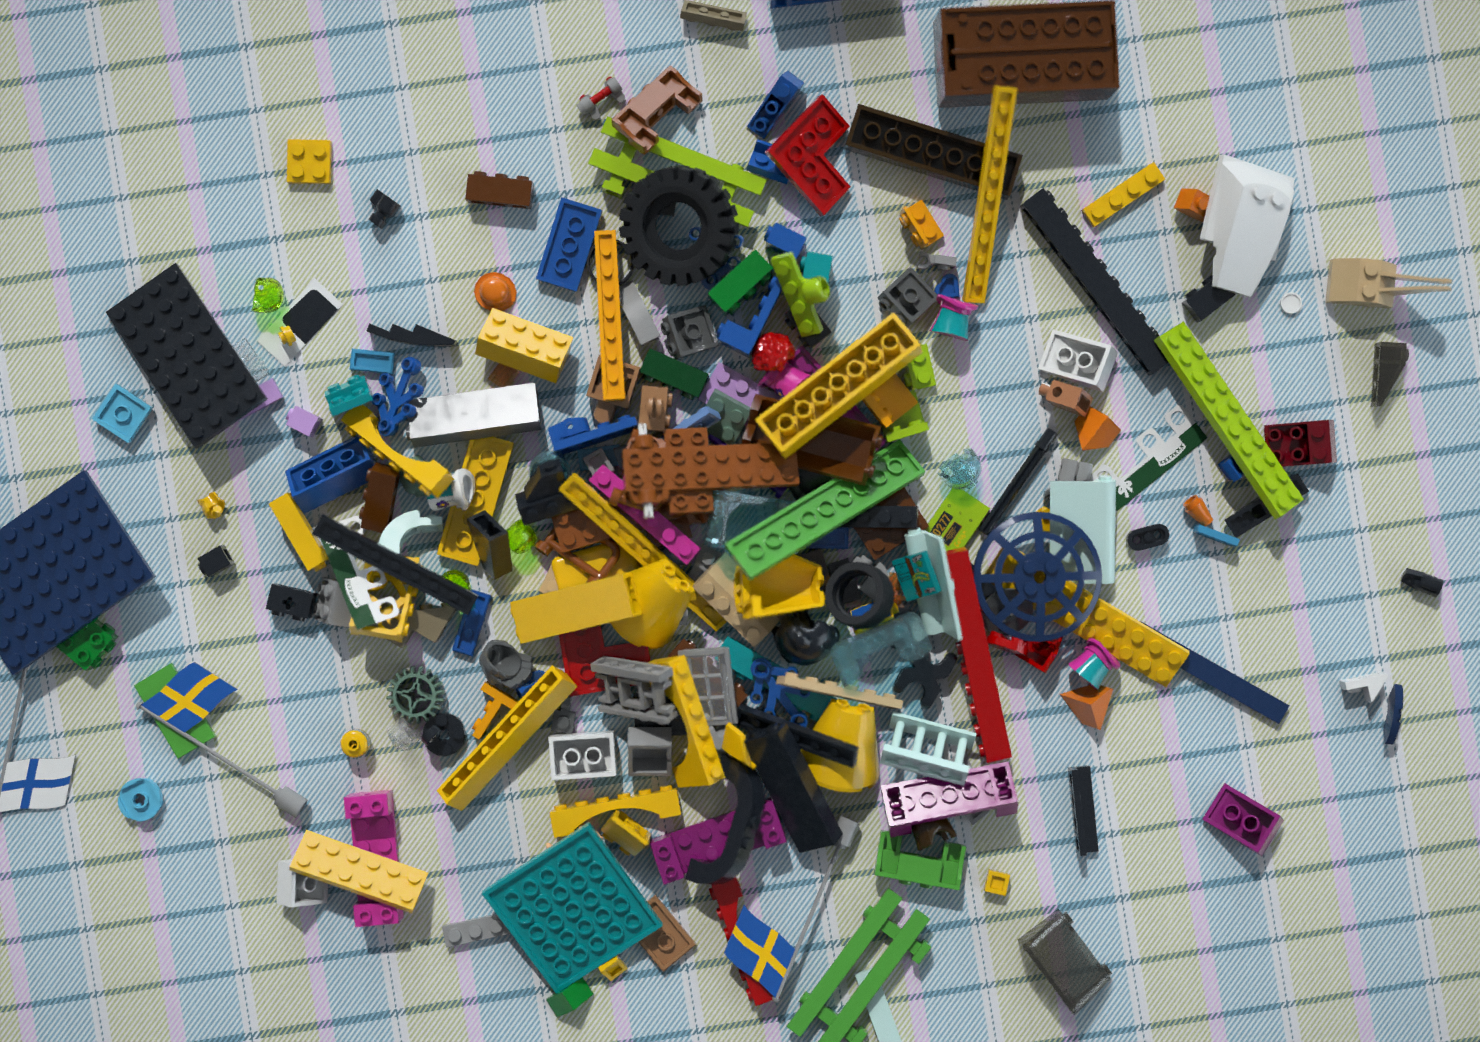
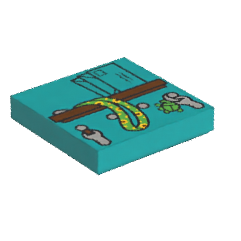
[892,550,942,601]

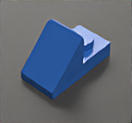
[1218,454,1244,482]

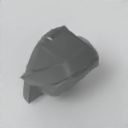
[479,640,533,690]

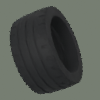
[825,562,894,629]

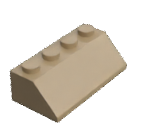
[693,552,779,647]

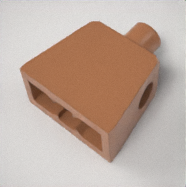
[1039,380,1093,417]

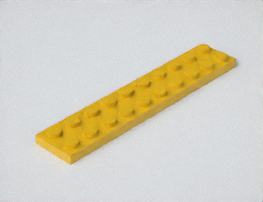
[984,547,1190,687]

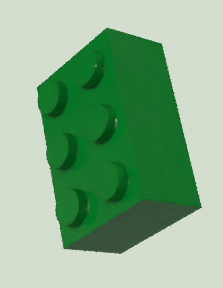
[708,249,773,316]

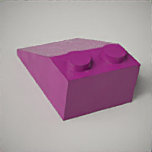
[1202,783,1284,857]

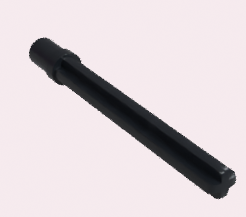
[979,428,1058,535]

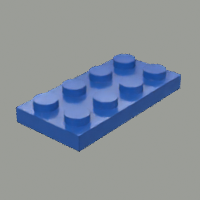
[536,197,603,292]

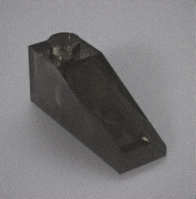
[1371,342,1409,407]

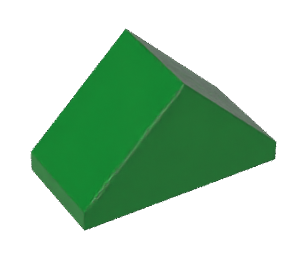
[546,977,594,1017]

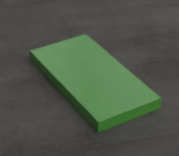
[134,663,216,759]

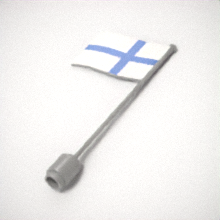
[0,667,76,812]

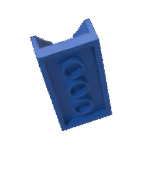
[548,415,638,456]

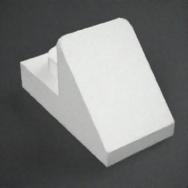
[1339,672,1388,703]

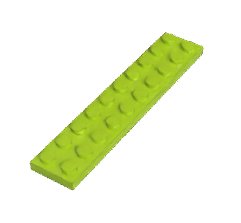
[1154,321,1304,520]

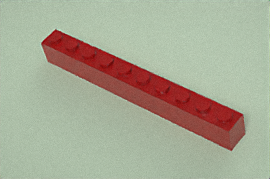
[946,547,1012,763]

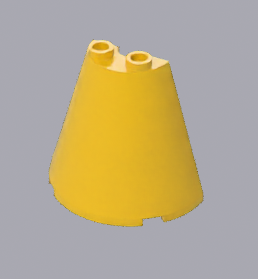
[734,554,825,620]
[610,558,695,649]
[800,699,880,792]

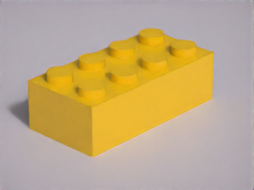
[475,308,573,383]

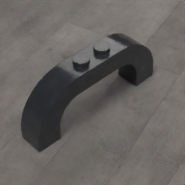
[685,754,764,885]

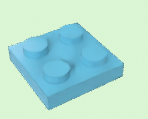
[92,383,153,443]

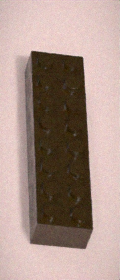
[844,104,1023,200]

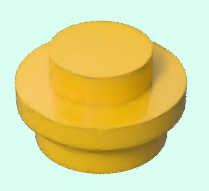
[278,326,296,347]

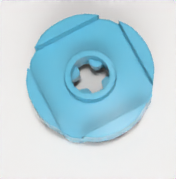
[118,778,163,822]

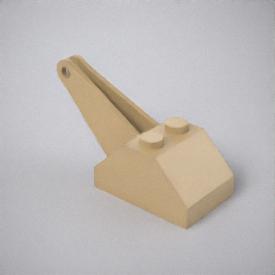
[1325,258,1452,309]

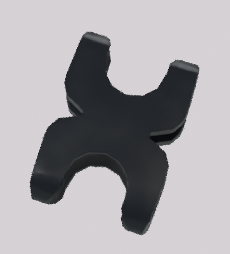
[892,636,957,710]

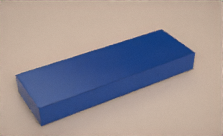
[452,589,492,657]

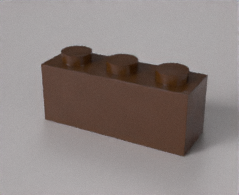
[465,171,534,209]
[359,462,401,533]

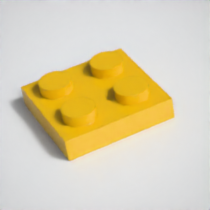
[287,139,332,184]

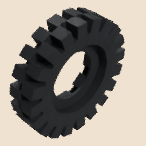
[619,165,739,286]

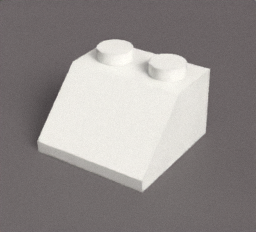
[276,859,328,907]

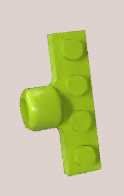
[770,252,830,337]

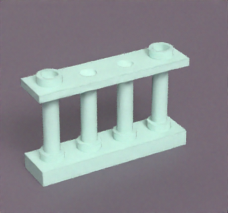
[880,711,977,786]

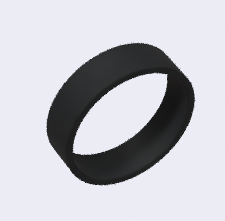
[587,240,634,286]

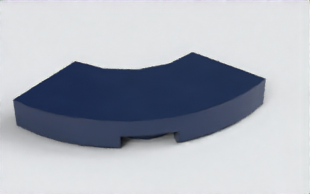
[1383,684,1403,745]

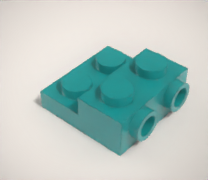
[325,375,373,417]

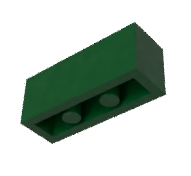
[639,348,709,400]

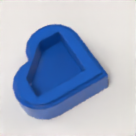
[934,273,960,298]

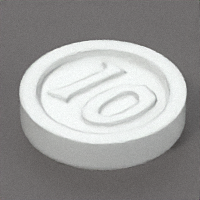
[1280,292,1302,314]

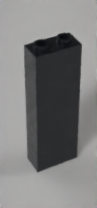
[744,723,843,853]

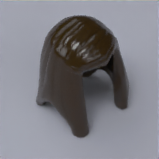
[911,818,957,851]

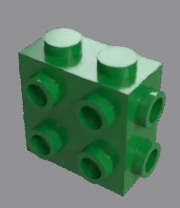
[57,617,119,671]

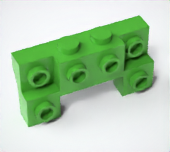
[874,830,966,890]

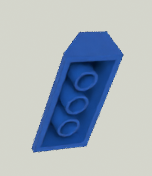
[285,436,376,514]

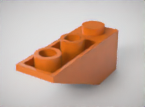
[1174,188,1210,222]

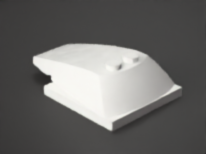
[1200,154,1295,297]

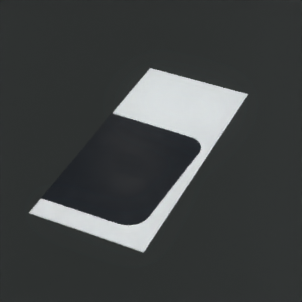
[257,279,343,367]

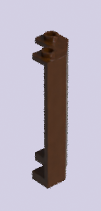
[742,394,883,486]

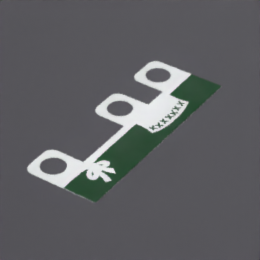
[1091,405,1208,511]
[321,516,399,630]

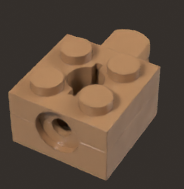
[586,355,641,423]
[639,385,673,433]

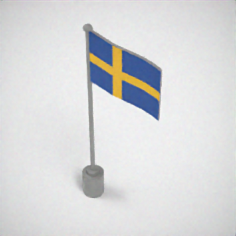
[136,662,308,818]
[724,815,860,1003]

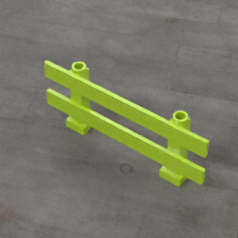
[588,116,767,228]

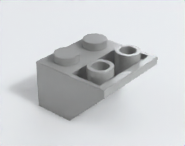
[313,577,351,628]

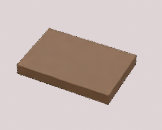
[639,894,696,972]

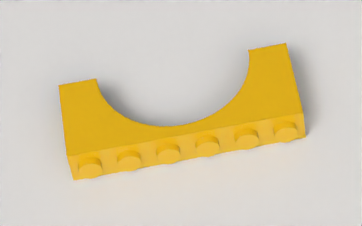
[647,655,725,788]

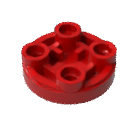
[987,631,1029,656]

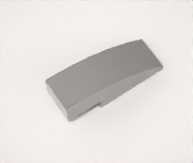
[619,280,661,346]

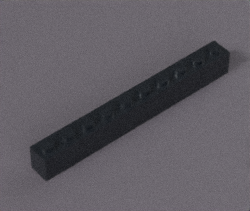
[1020,188,1169,376]

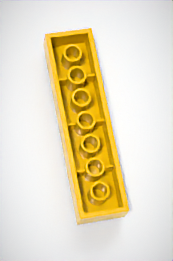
[755,312,923,459]

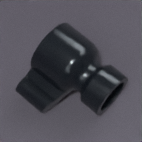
[368,189,401,229]

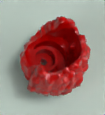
[752,332,796,372]

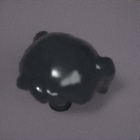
[771,610,840,666]

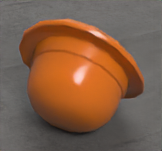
[474,272,517,311]

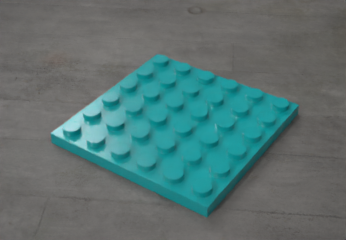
[482,822,663,993]

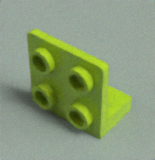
[904,343,936,391]
[880,390,929,443]

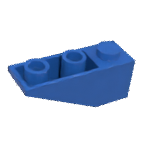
[747,70,805,139]

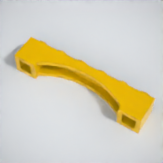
[341,404,454,499]
[549,785,682,838]

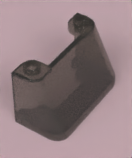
[1018,909,1112,1015]

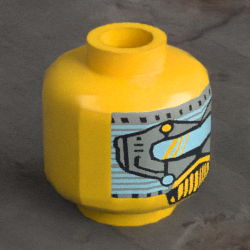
[341,729,371,758]

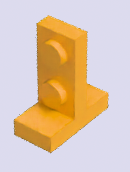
[472,681,519,740]

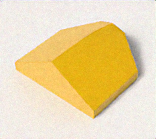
[722,722,756,769]

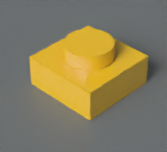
[984,869,1010,896]
[598,955,628,981]

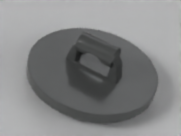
[981,588,1033,635]

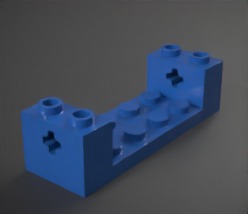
[716,223,807,358]

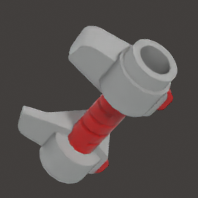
[576,76,625,120]

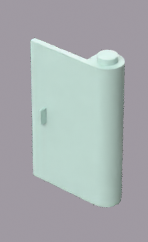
[1050,475,1116,584]
[904,527,962,640]

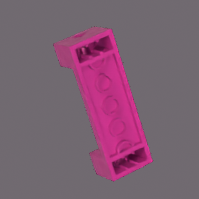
[344,790,404,927]

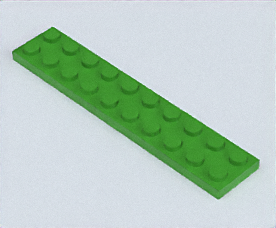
[724,439,925,581]

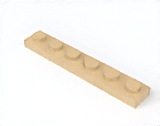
[776,672,903,709]

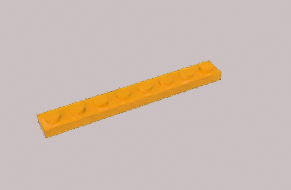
[594,230,625,402]

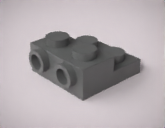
[877,266,937,328]
[661,305,719,360]

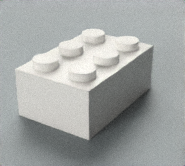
[549,730,617,780]

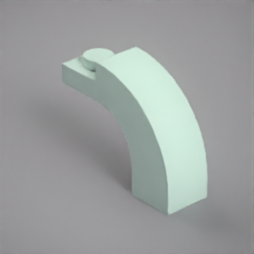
[379,510,443,554]

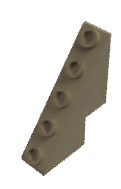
[370,603,457,648]

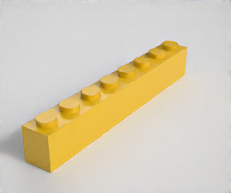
[437,665,577,811]

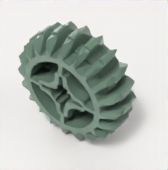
[386,666,445,724]

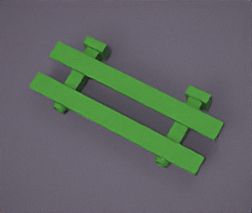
[786,888,931,1042]

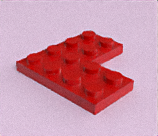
[765,94,851,217]
[559,625,651,697]

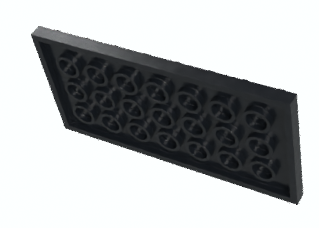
[106,263,268,449]

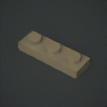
[680,0,747,31]

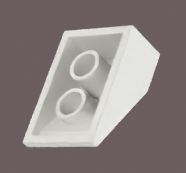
[1038,329,1118,392]

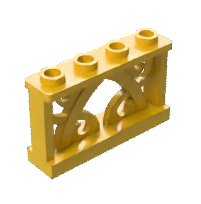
[349,556,423,643]

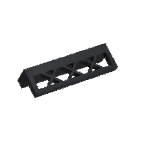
[1067,765,1099,856]

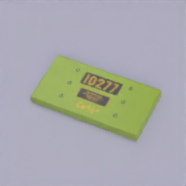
[907,484,990,556]

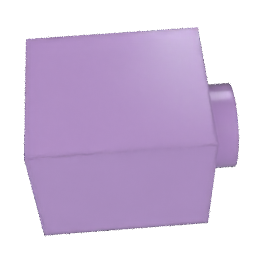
[286,406,323,437]

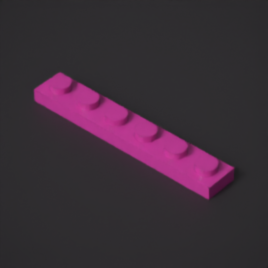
[589,464,701,565]

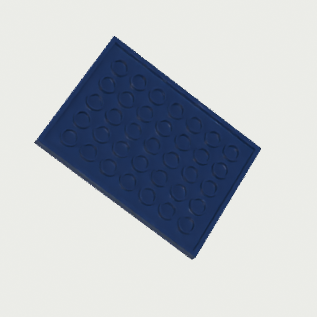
[0,470,156,675]

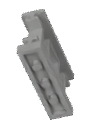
[590,656,678,725]

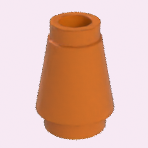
[1183,495,1213,527]

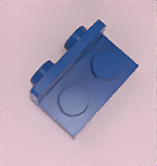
[746,139,788,185]

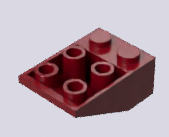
[1264,420,1337,467]

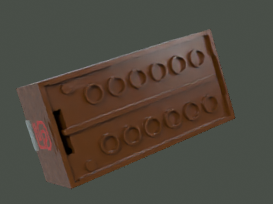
[933,0,1120,108]

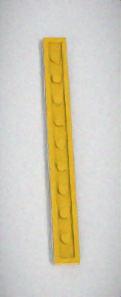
[962,86,1017,303]
[559,472,727,632]

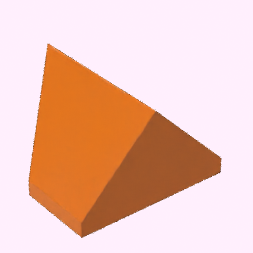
[1074,406,1121,451]
[1060,685,1113,730]

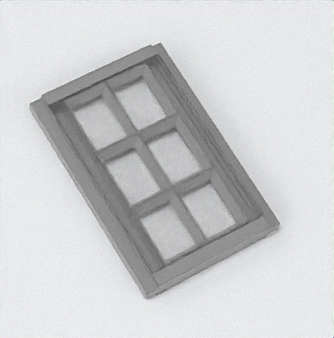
[678,647,738,726]

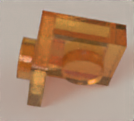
[488,363,520,387]
[888,572,906,604]

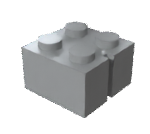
[628,727,672,776]

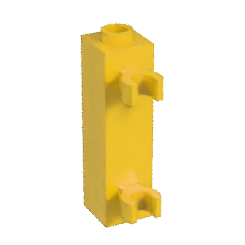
[268,493,329,572]

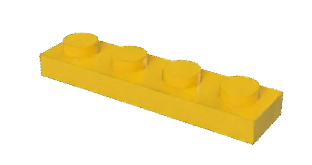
[1082,162,1165,228]

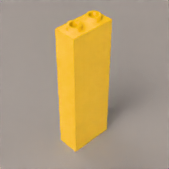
[510,572,642,644]

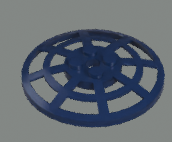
[973,512,1102,642]

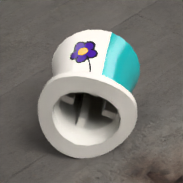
[427,468,476,511]

